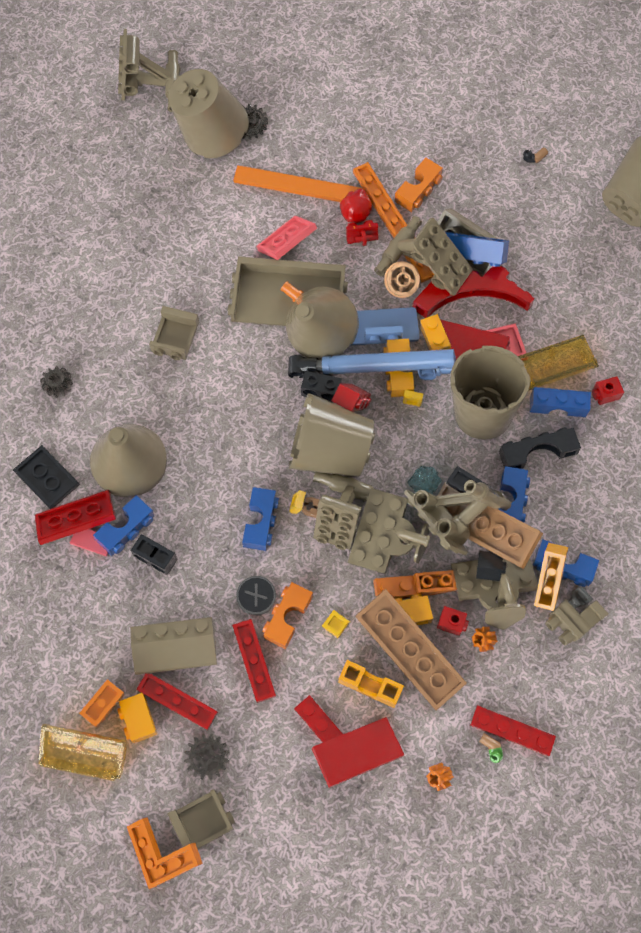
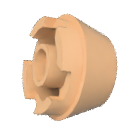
[384,261,420,298]

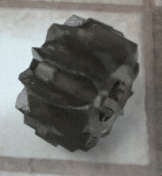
[40,366,73,398]

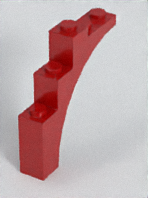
[412,266,535,318]

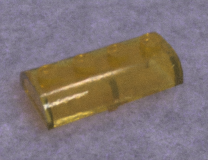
[518,335,599,391]
[38,724,127,781]

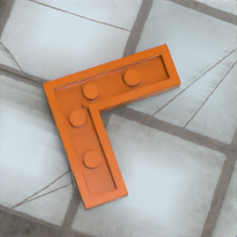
[127,817,203,889]

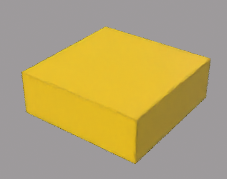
[403,390,424,407]
[289,490,306,514]
[322,610,350,638]

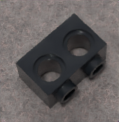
[301,371,342,403]
[130,534,178,576]

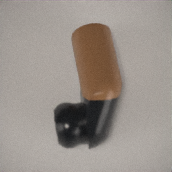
[523,147,548,163]

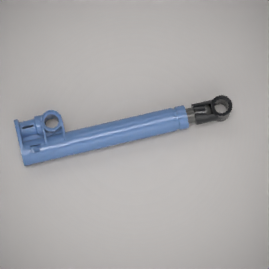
[288,349,456,380]

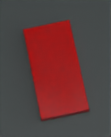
[440,319,510,360]
[35,490,116,545]
[312,717,405,788]

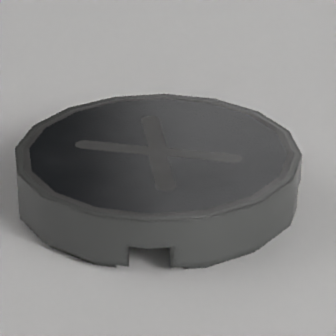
[236,576,276,616]

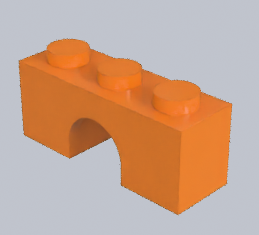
[394,157,443,212]
[262,582,313,649]

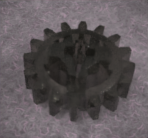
[242,104,268,140]
[184,734,230,781]

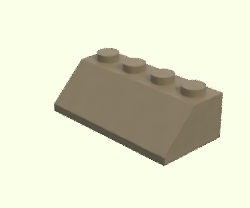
[438,208,498,277]
[130,617,217,675]

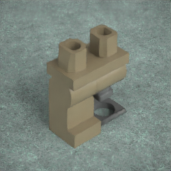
[545,585,609,646]

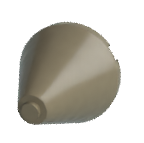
[286,287,359,360]
[90,424,167,497]

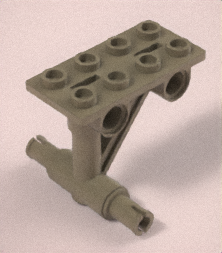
[118,29,180,112]
[374,216,473,295]
[313,472,374,550]
[404,480,511,555]

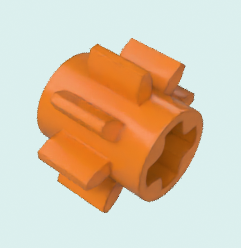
[471,626,498,652]
[426,762,454,791]

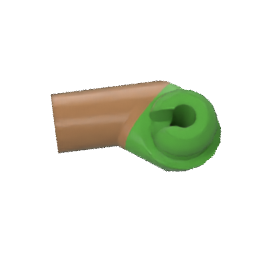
[479,733,503,763]

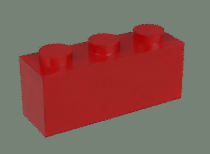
[331,384,372,412]

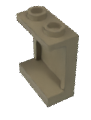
[149,306,199,360]
[167,789,235,849]

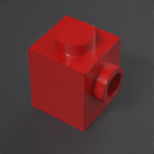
[592,376,624,405]
[437,606,469,636]

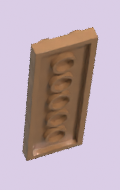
[437,482,543,569]
[355,589,467,711]

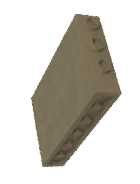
[228,256,348,326]

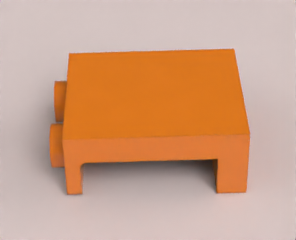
[79,679,124,728]

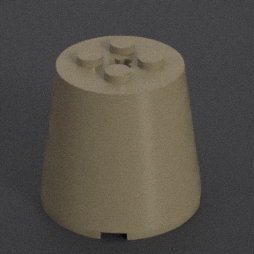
[168,69,249,158]
[602,136,641,227]
[450,346,530,440]
[288,393,375,477]

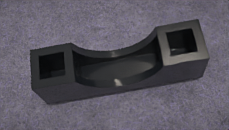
[499,427,581,469]

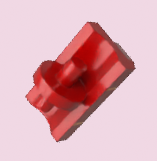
[346,220,379,246]

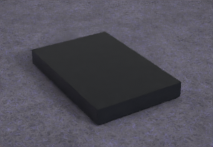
[13,445,80,509]

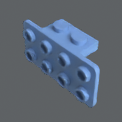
[350,307,419,346]

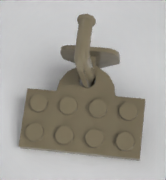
[347,488,430,575]
[451,558,538,630]

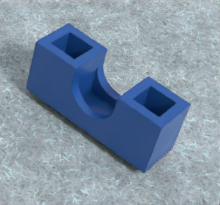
[530,387,591,418]
[498,466,530,523]
[242,487,279,551]
[93,495,154,557]
[532,539,599,587]

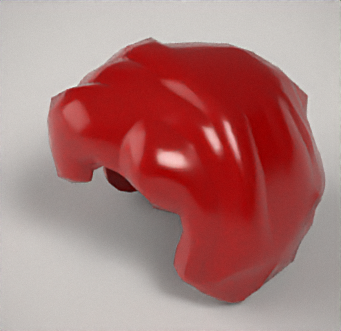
[340,189,372,223]

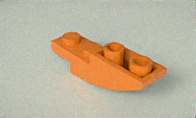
[373,570,457,599]

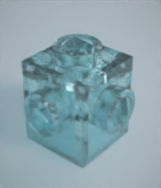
[407,465,442,494]

